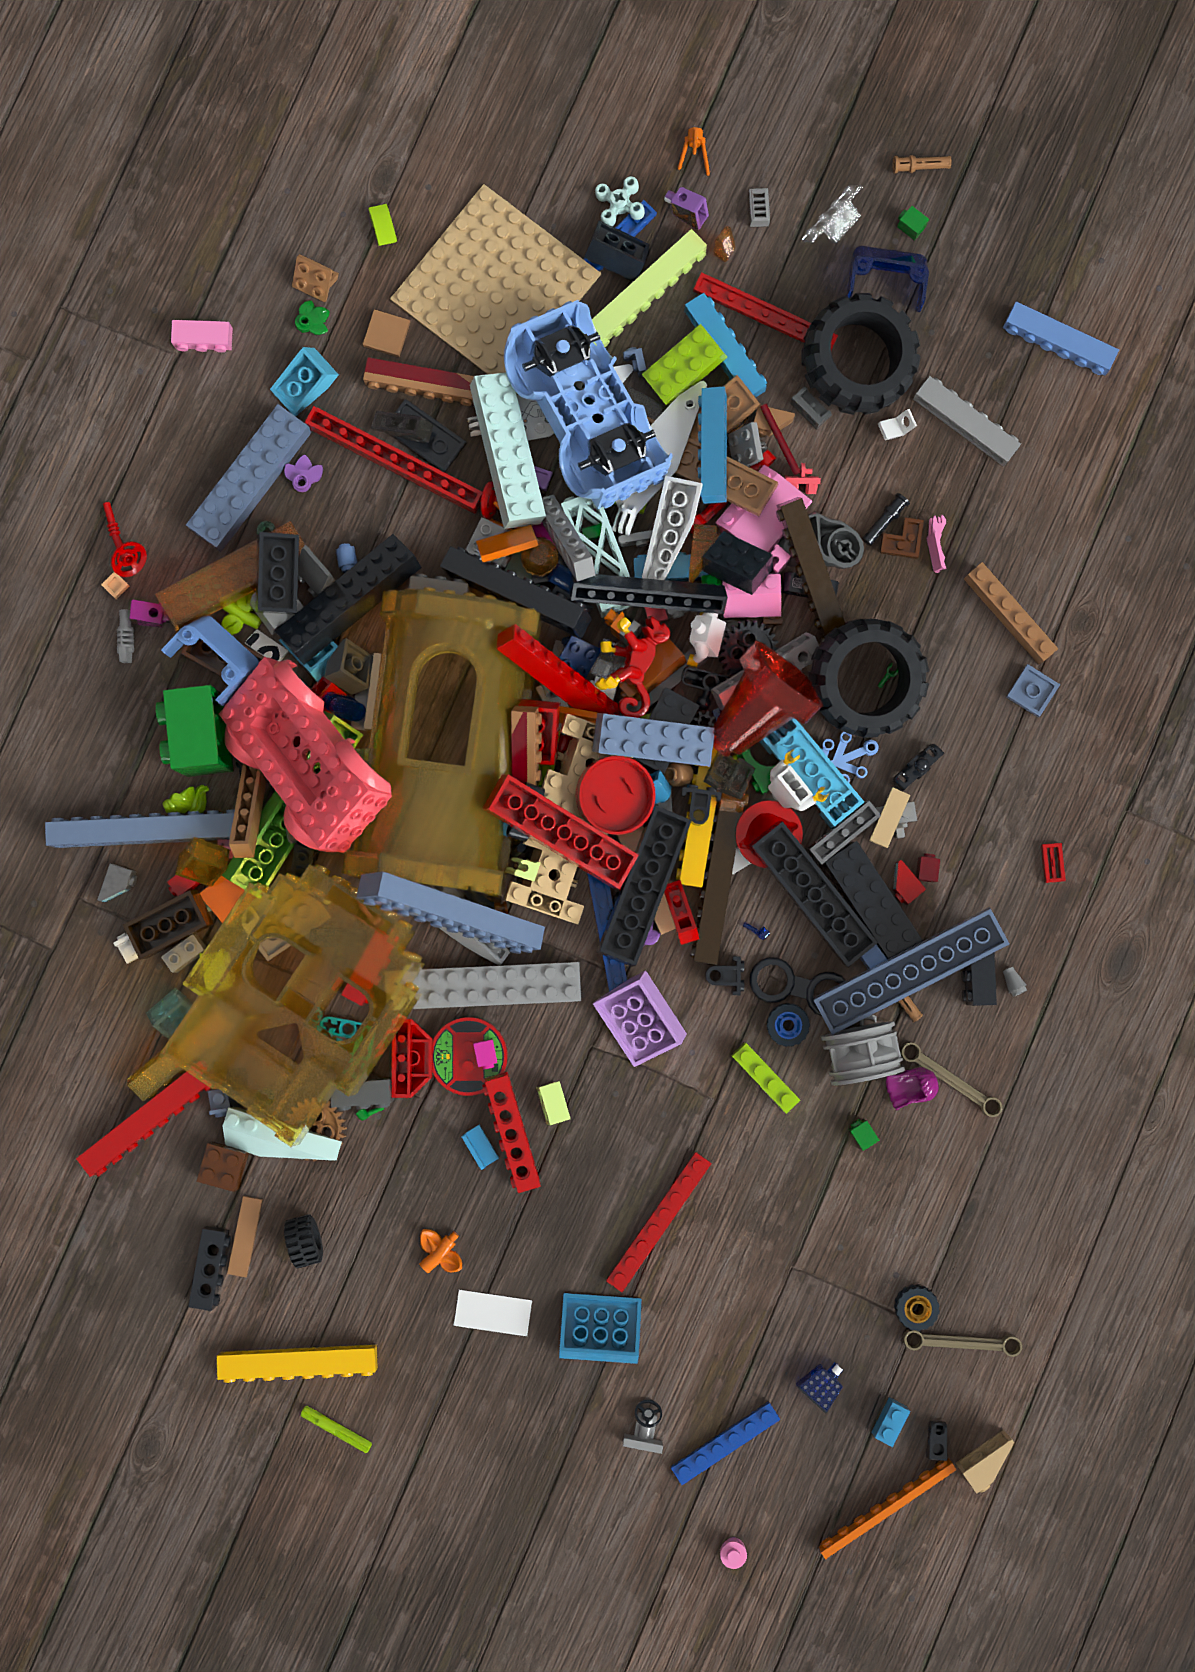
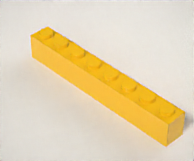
[676,734,727,888]
[217,1344,378,1383]

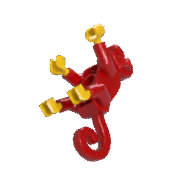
[595,616,670,718]

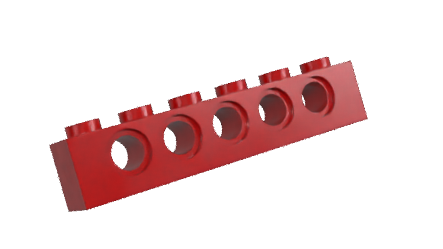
[482,1072,541,1193]

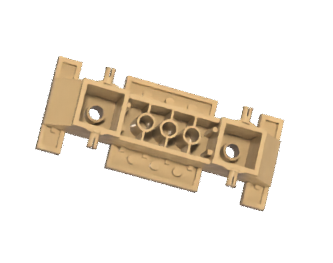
[504,714,633,924]

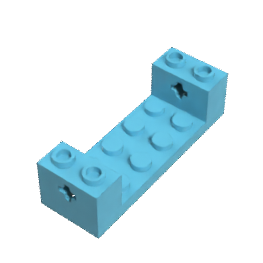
[758,712,864,829]

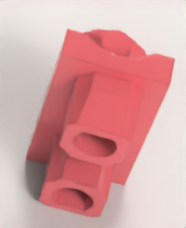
[784,463,821,494]

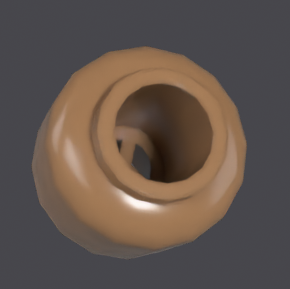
[665,762,693,787]

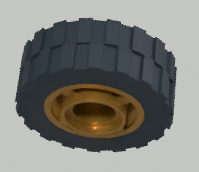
[894,1284,940,1331]

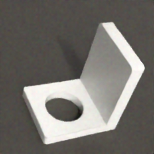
[878,409,917,440]

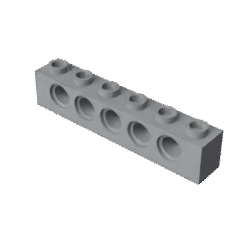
[542,495,595,582]
[711,632,819,714]

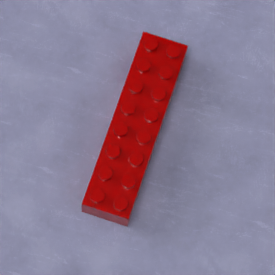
[482,774,639,889]

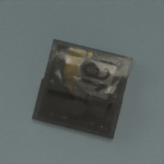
[703,749,755,799]

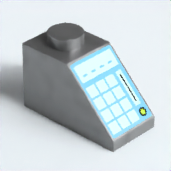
[97,864,137,902]

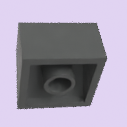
[324,638,373,695]

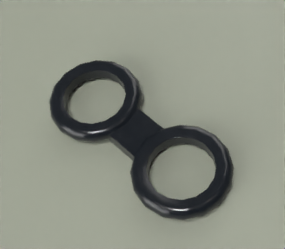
[749,957,846,1017]

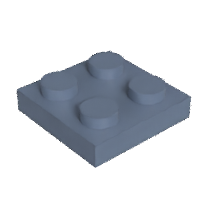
[1006,664,1060,717]

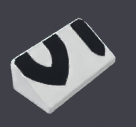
[245,629,288,661]

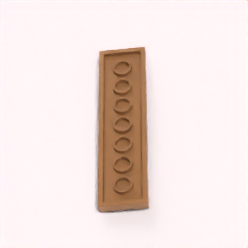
[647,417,779,517]

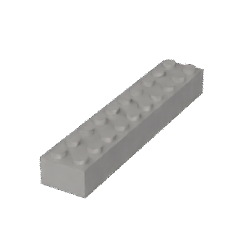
[385,962,581,1010]

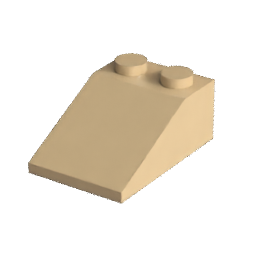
[956,1430,1014,1494]

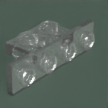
[802,185,863,243]

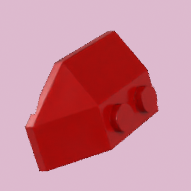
[392,1019,433,1098]

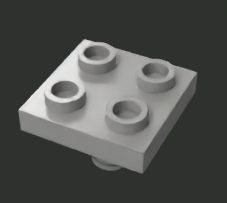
[728,422,767,467]

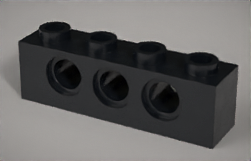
[188,1226,231,1311]

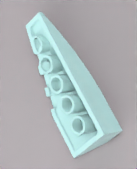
[223,1107,342,1160]

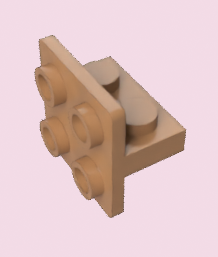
[292,254,339,302]

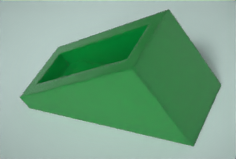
[582,523,606,541]

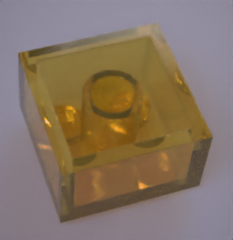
[175,837,230,887]

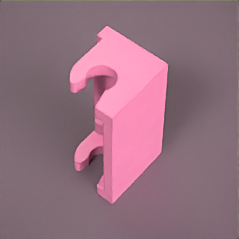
[771,544,791,574]

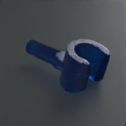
[743,922,770,940]

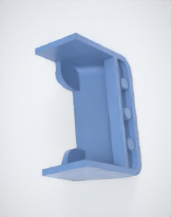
[161,616,259,706]

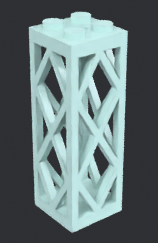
[561,496,632,617]

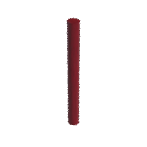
[760,404,801,476]

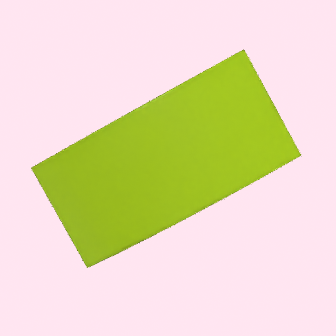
[368,204,397,246]

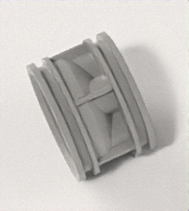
[821,1021,905,1086]

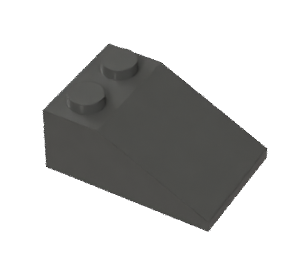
[298,545,335,598]

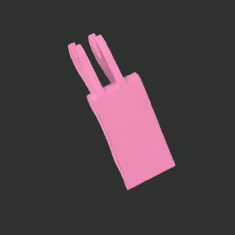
[927,514,947,573]

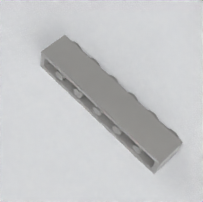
[913,376,1021,467]

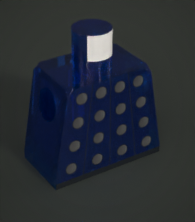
[796,1362,844,1414]

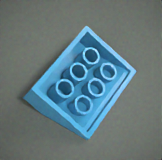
[559,1293,642,1364]

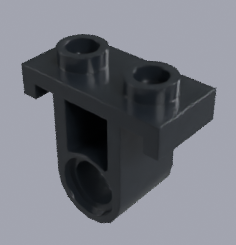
[681,784,722,826]
[290,841,320,882]
[705,956,744,995]

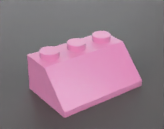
[723,574,781,618]

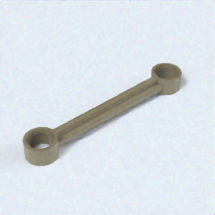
[900,1042,1002,1117]
[903,1329,1022,1357]

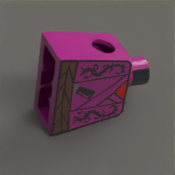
[129,600,175,628]

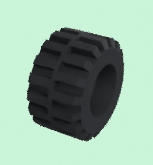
[284,1214,323,1269]

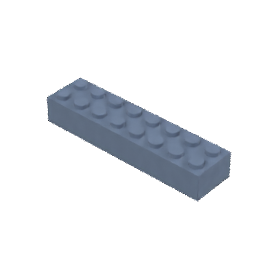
[186,404,312,552]

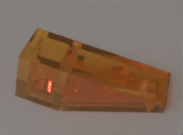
[689,524,721,583]

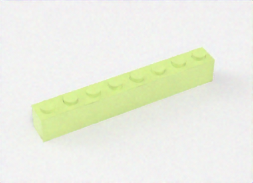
[592,229,707,347]

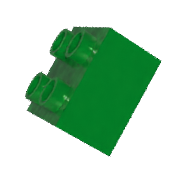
[156,685,234,777]

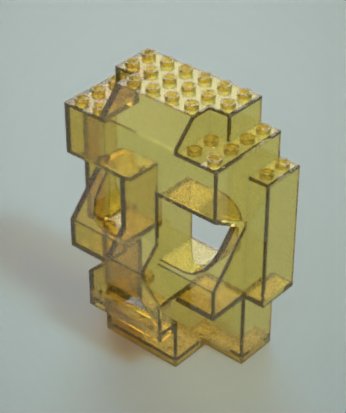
[158,864,425,1147]

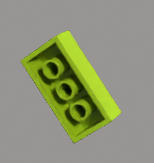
[642,324,727,406]

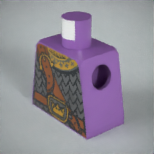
[664,187,709,231]

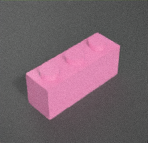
[171,320,233,352]

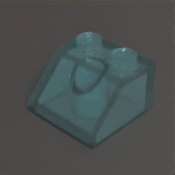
[146,988,206,1046]

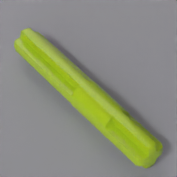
[301,1406,372,1453]

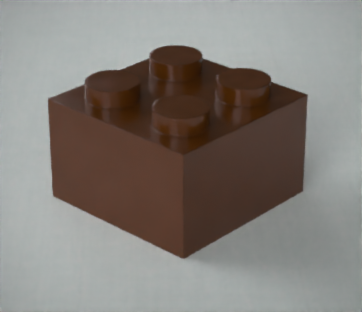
[196,1141,249,1192]

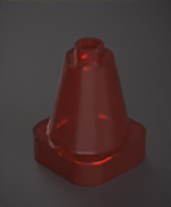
[713,640,823,757]

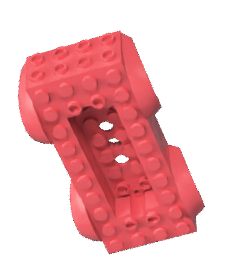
[219,657,392,853]

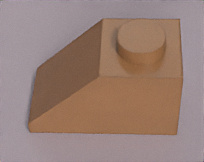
[754,407,795,437]

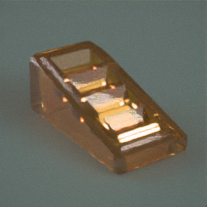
[714,225,735,262]

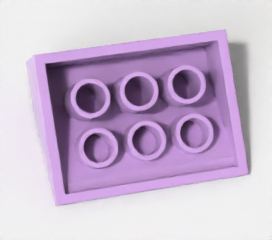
[593,970,687,1067]

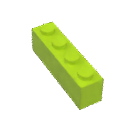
[731,1042,800,1114]

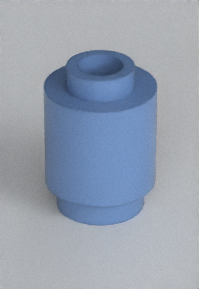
[336,544,357,573]

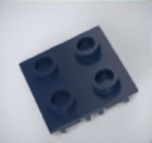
[558,635,601,679]

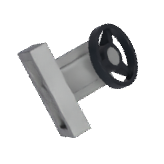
[623,1400,663,1454]

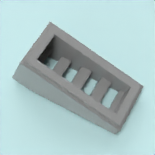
[749,188,770,227]

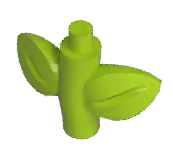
[218,589,262,635]

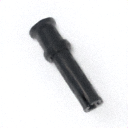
[862,493,910,546]

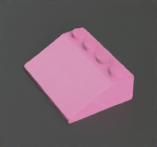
[715,465,812,553]

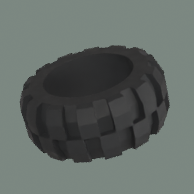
[801,293,921,415]
[808,618,929,738]

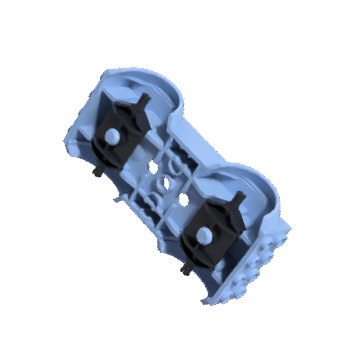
[504,300,673,509]

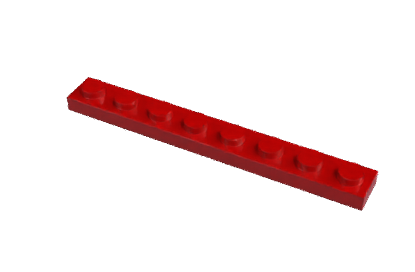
[693,272,838,350]
[606,1152,712,1292]

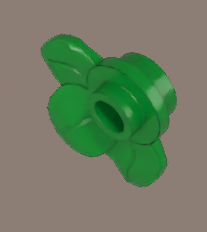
[295,300,330,335]

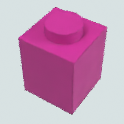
[474,1039,498,1070]

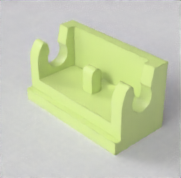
[505,857,540,881]
[536,1081,570,1125]

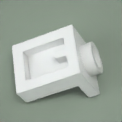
[113,933,138,964]

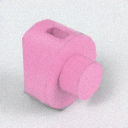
[720,1537,747,1569]

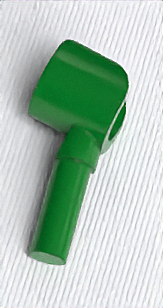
[877,663,898,688]
[356,1108,384,1120]

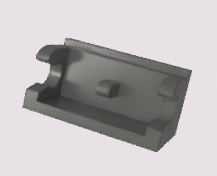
[790,386,832,430]

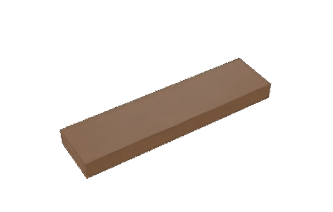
[227,1196,263,1278]

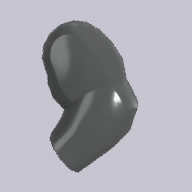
[777,511,864,569]

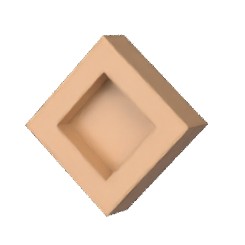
[101,572,129,599]

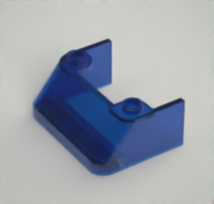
[846,246,929,312]

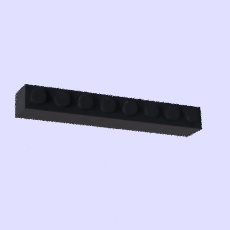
[569,574,728,614]

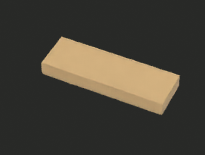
[869,788,910,848]

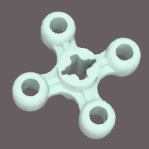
[595,176,645,226]

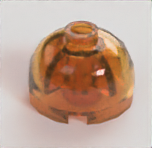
[520,537,559,577]

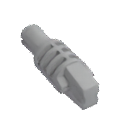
[117,609,134,663]

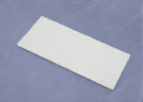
[454,1290,532,1336]

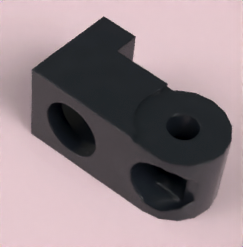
[926,1421,947,1461]

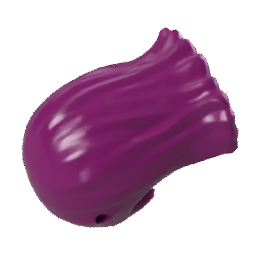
[886,1067,939,1110]

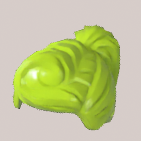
[162,785,209,813]

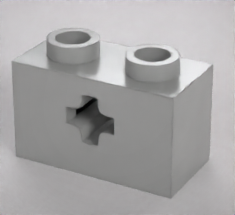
[161,934,208,973]

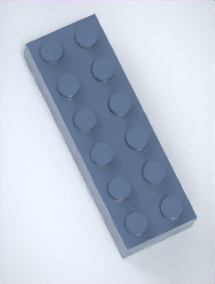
[592,713,715,767]

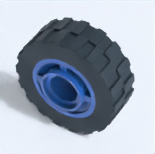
[766,1003,810,1047]

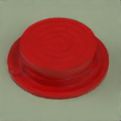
[735,801,803,868]

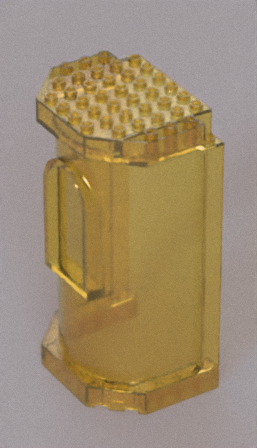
[342,587,541,898]

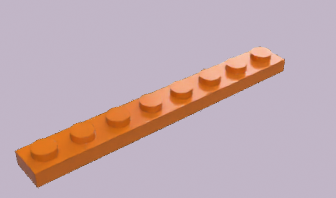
[819,1458,956,1560]

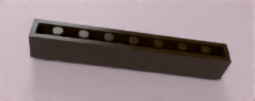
[776,497,846,644]
[690,808,742,965]

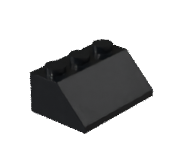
[584,220,650,281]

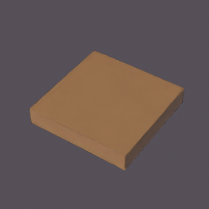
[363,310,411,357]

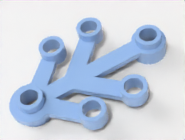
[822,732,879,782]

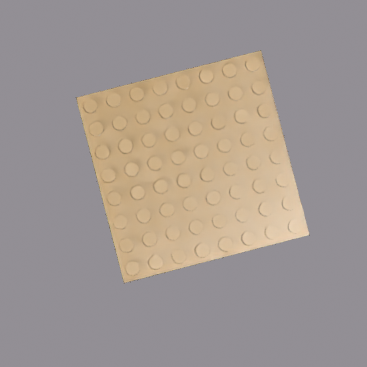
[390,184,601,375]

